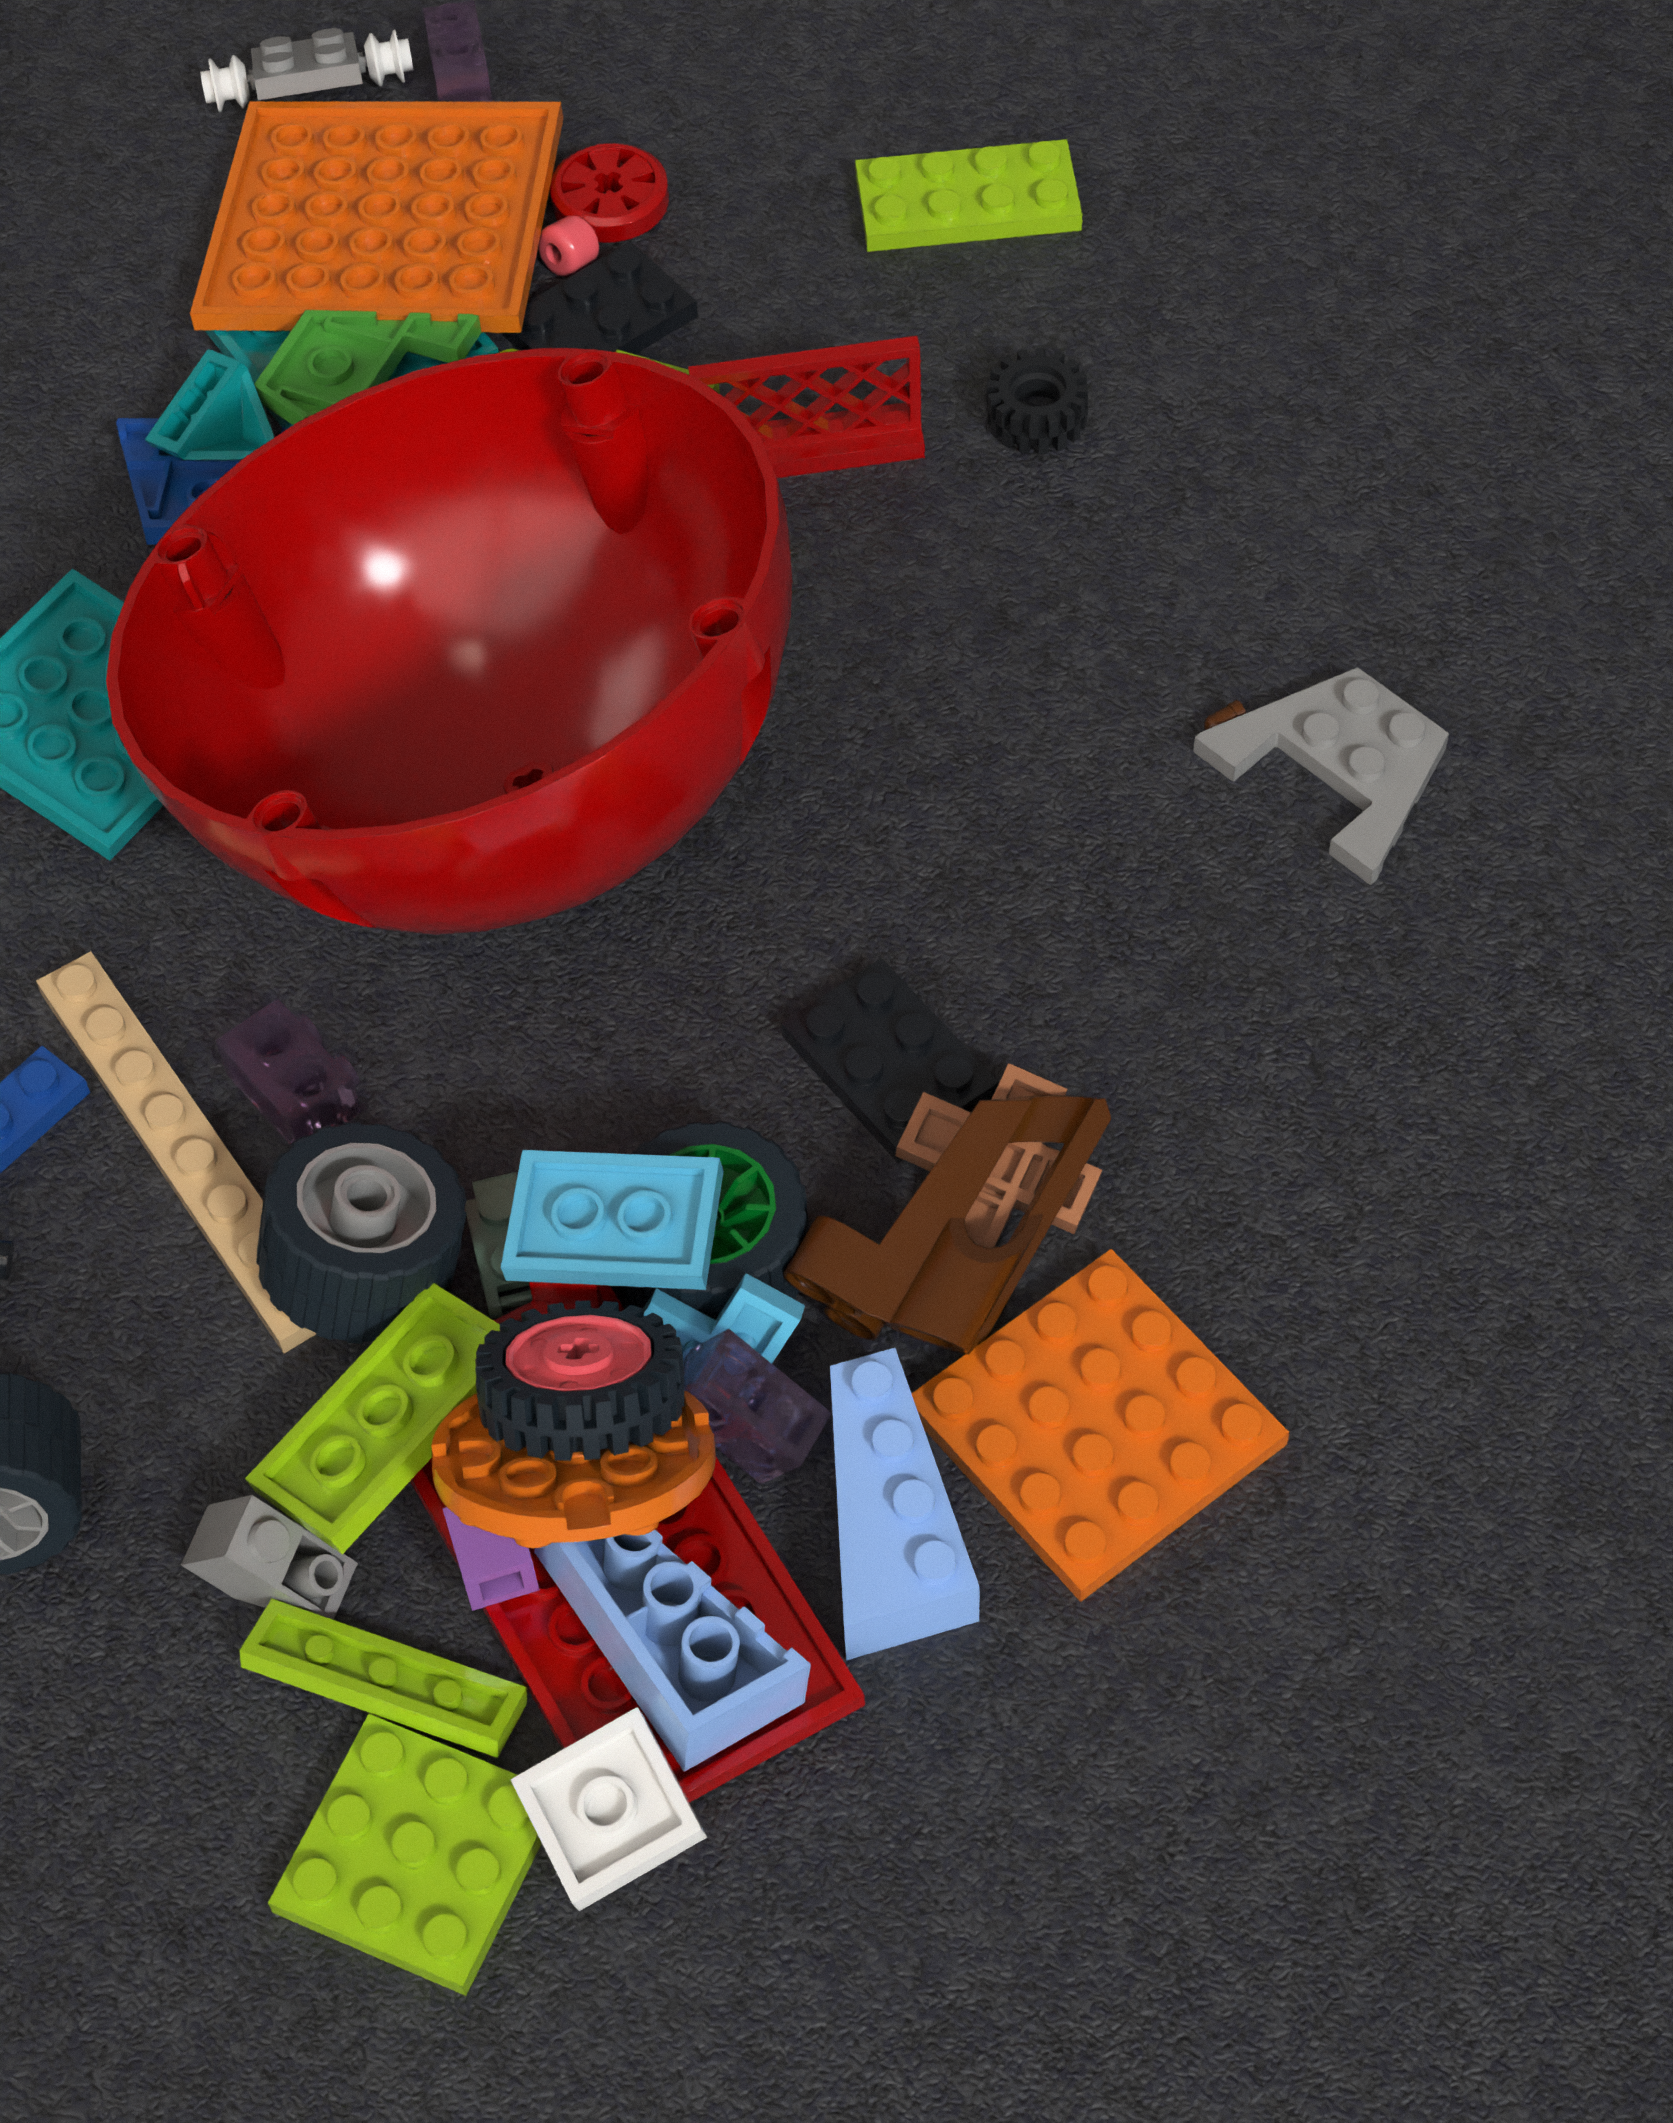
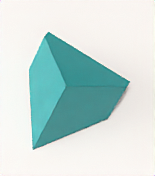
[145,349,275,460]

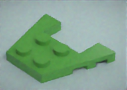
[254,310,482,425]

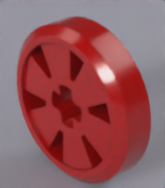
[550,143,669,243]

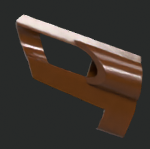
[783,1095,1111,1355]

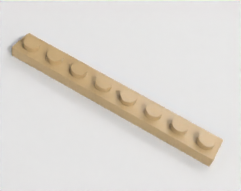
[36,951,316,1354]

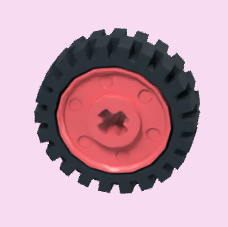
[475,1300,684,1461]

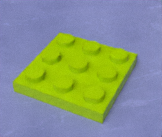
[268,1714,542,1996]

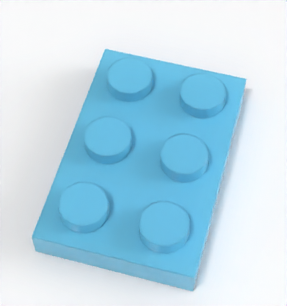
[501,1150,723,1290]

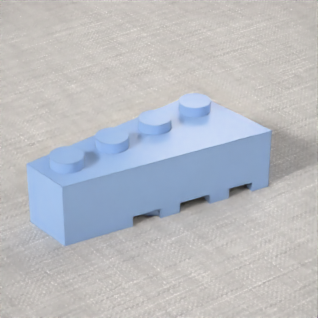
[830,1348,980,1661]
[534,1530,811,1772]

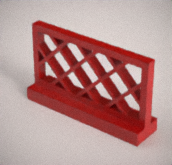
[688,335,925,478]

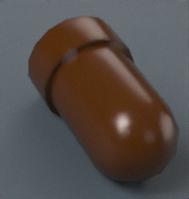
[1204,700,1246,730]

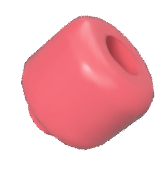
[538,216,599,277]

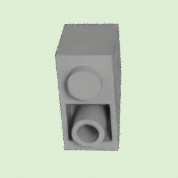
[181,1495,358,1620]

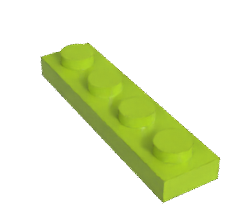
[239,1598,527,1758]

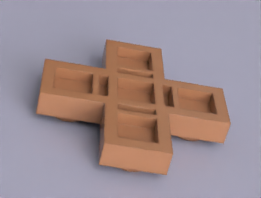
[895,1063,1102,1248]

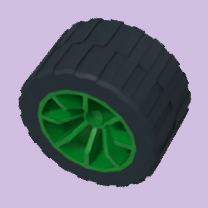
[619,1121,809,1320]

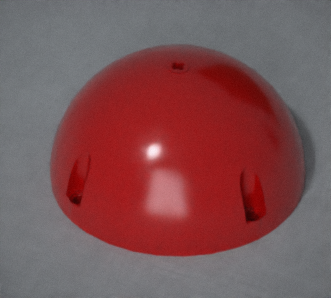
[106,348,792,935]

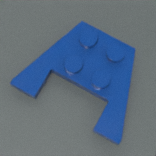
[116,418,286,545]

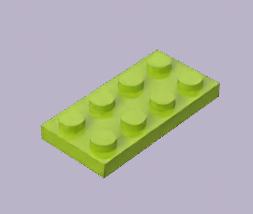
[855,139,1082,252]
[245,1283,500,1555]

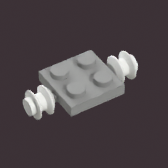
[200,28,413,113]

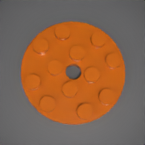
[431,1389,716,1548]

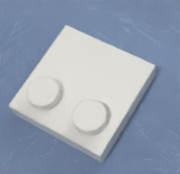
[510,1707,707,1911]

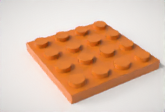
[911,1249,1289,1602]

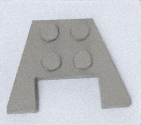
[1193,667,1449,885]

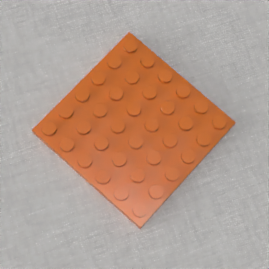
[190,101,563,334]

